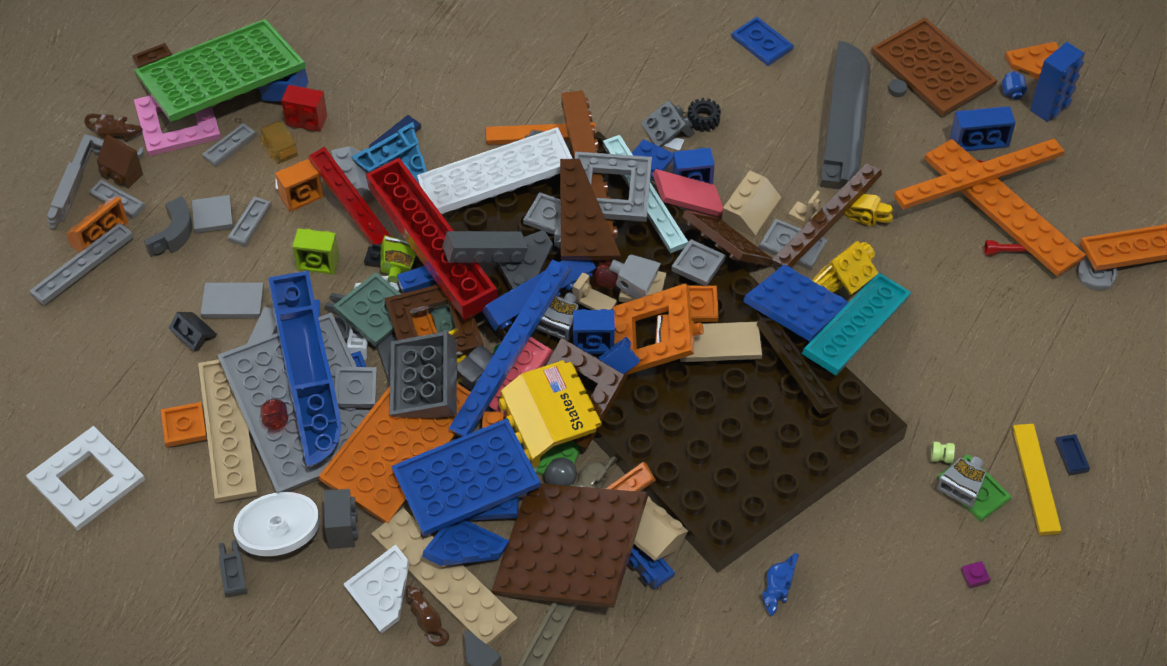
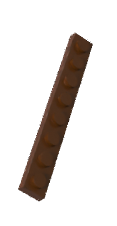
[772,164,882,268]

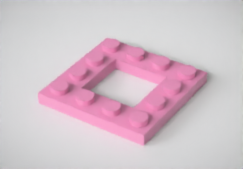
[134,95,221,156]

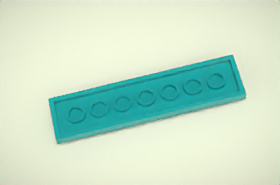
[802,272,911,375]

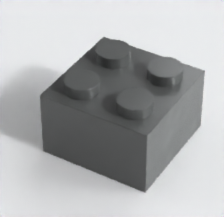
[324,489,359,549]

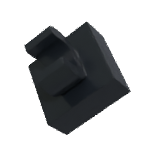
[364,244,381,268]

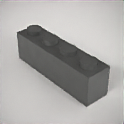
[442,231,528,263]

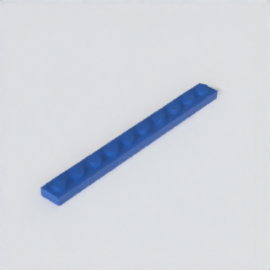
[449,260,571,437]

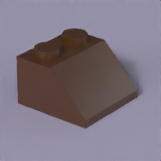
[97,135,143,189]

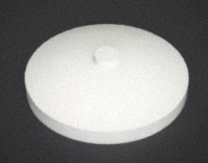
[233,492,320,556]

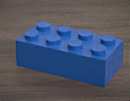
[1030,42,1085,122]

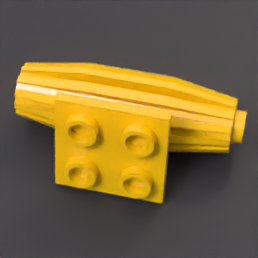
[812,241,878,295]

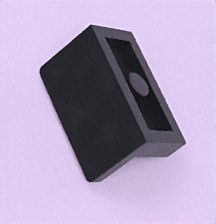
[169,312,217,351]

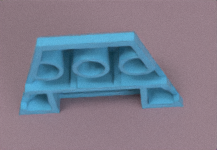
[351,122,427,183]

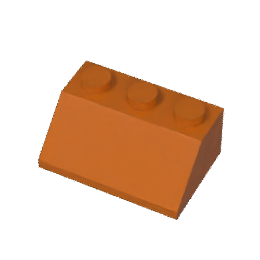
[66,197,128,252]

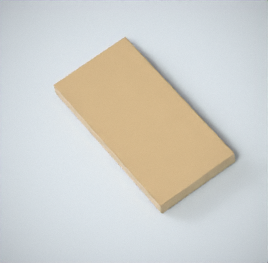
[680,322,762,362]

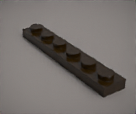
[757,318,839,414]

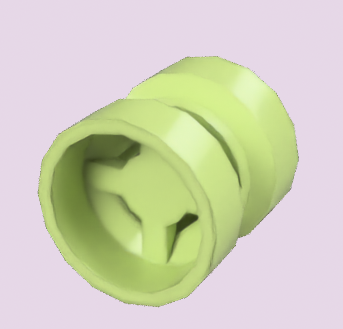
[931,441,955,464]

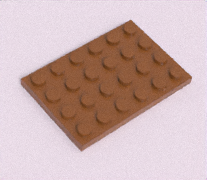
[871,17,997,116]

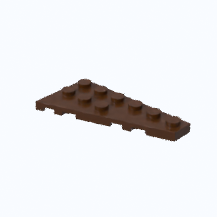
[560,159,621,260]

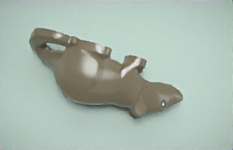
[571,456,618,488]

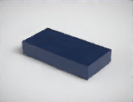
[1055,434,1090,476]

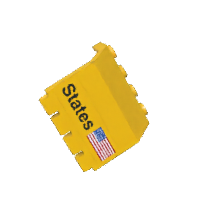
[498,360,602,468]

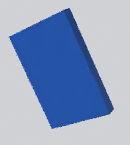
[731,17,794,66]

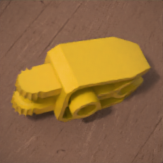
[843,194,893,226]

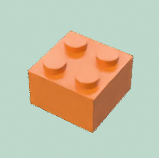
[275,159,323,212]

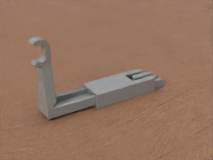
[47,134,143,229]

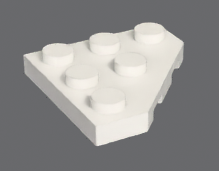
[344,545,410,634]

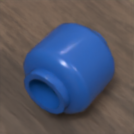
[1002,71,1027,100]

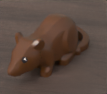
[84,113,143,141]
[407,585,449,647]

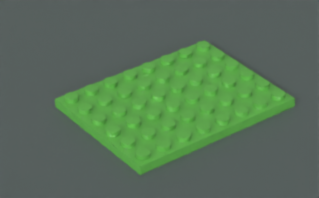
[135,19,306,122]

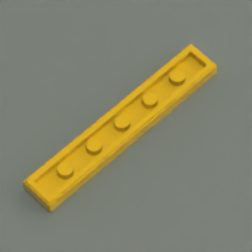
[1012,424,1062,536]

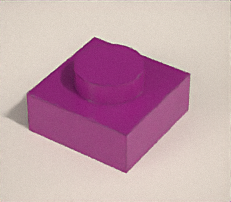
[961,561,991,589]

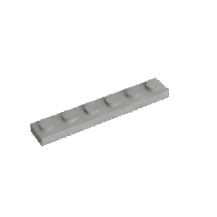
[30,223,134,306]

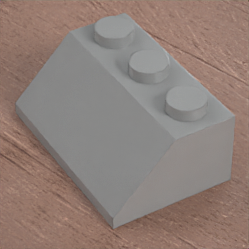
[331,146,376,201]

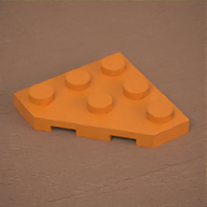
[1005,42,1059,80]

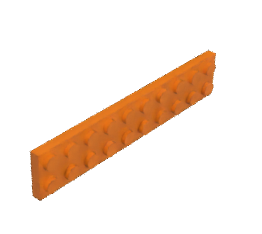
[924,139,1086,277]

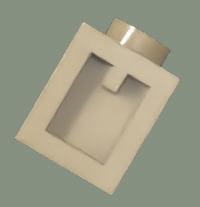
[788,191,821,226]
[572,272,616,310]

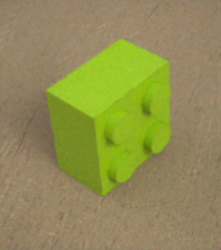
[292,228,340,275]

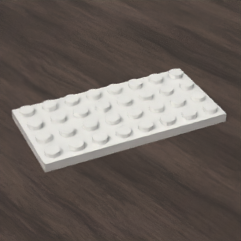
[417,127,573,215]

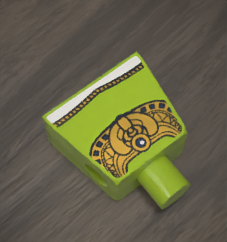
[380,235,417,283]

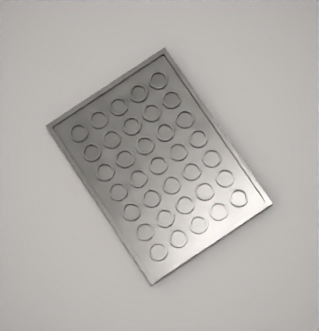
[218,312,372,494]

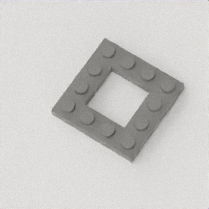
[575,152,652,222]

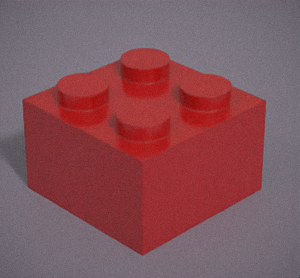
[281,85,327,132]

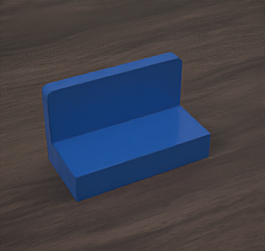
[598,337,640,374]

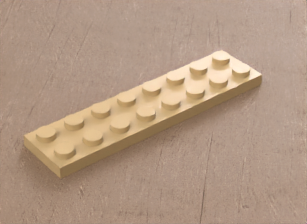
[198,360,258,503]
[371,508,518,646]

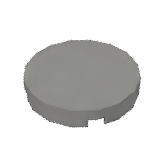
[1077,258,1117,291]

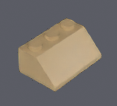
[722,170,781,237]
[634,496,688,561]

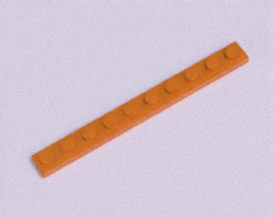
[894,138,1065,210]

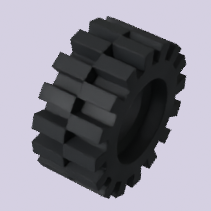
[688,98,721,132]

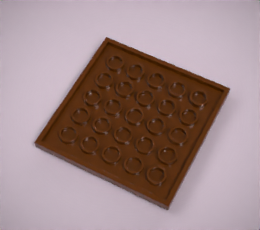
[492,484,648,608]

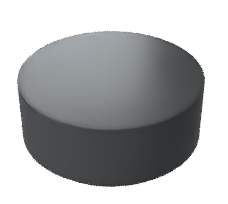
[888,79,907,97]

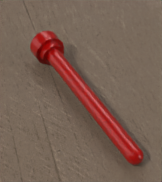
[984,240,1029,256]

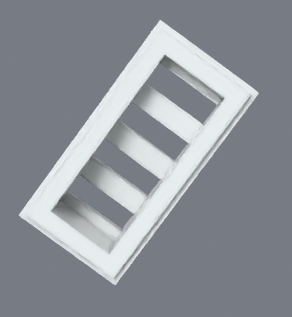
[347,325,368,360]

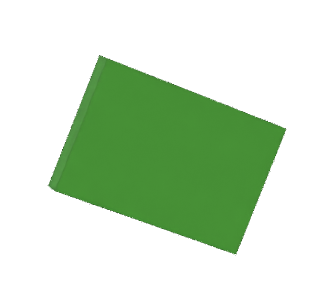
[937,454,1012,522]

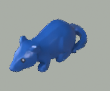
[762,553,799,616]

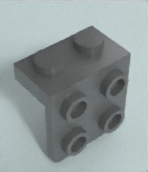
[642,100,695,147]

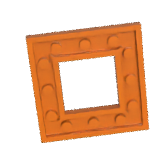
[613,283,694,375]

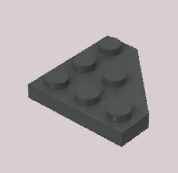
[496,230,553,290]

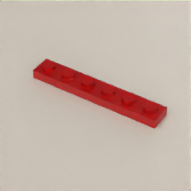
[308,147,391,245]

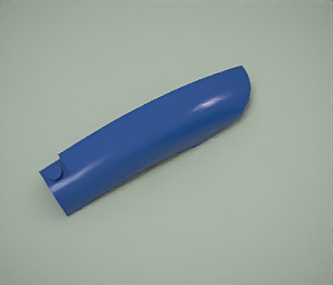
[268,271,341,467]

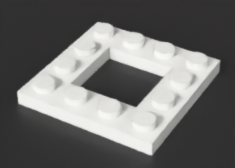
[26,426,145,531]

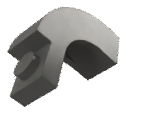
[144,196,192,257]

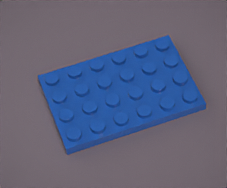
[392,418,541,536]

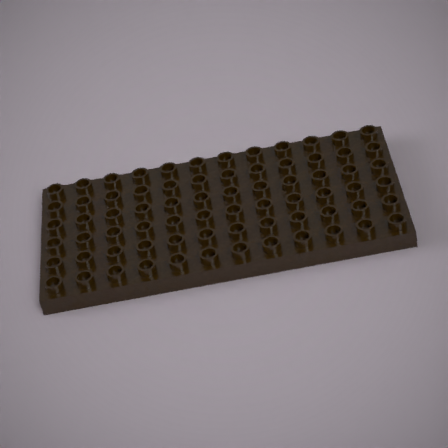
[447,131,908,573]

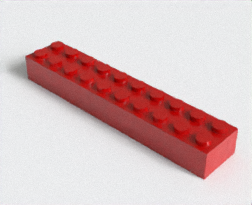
[366,158,498,320]

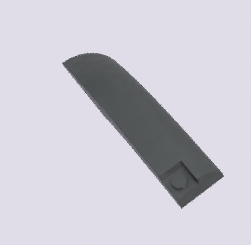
[820,41,871,189]

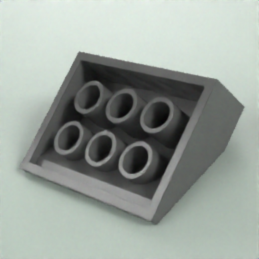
[390,331,457,418]

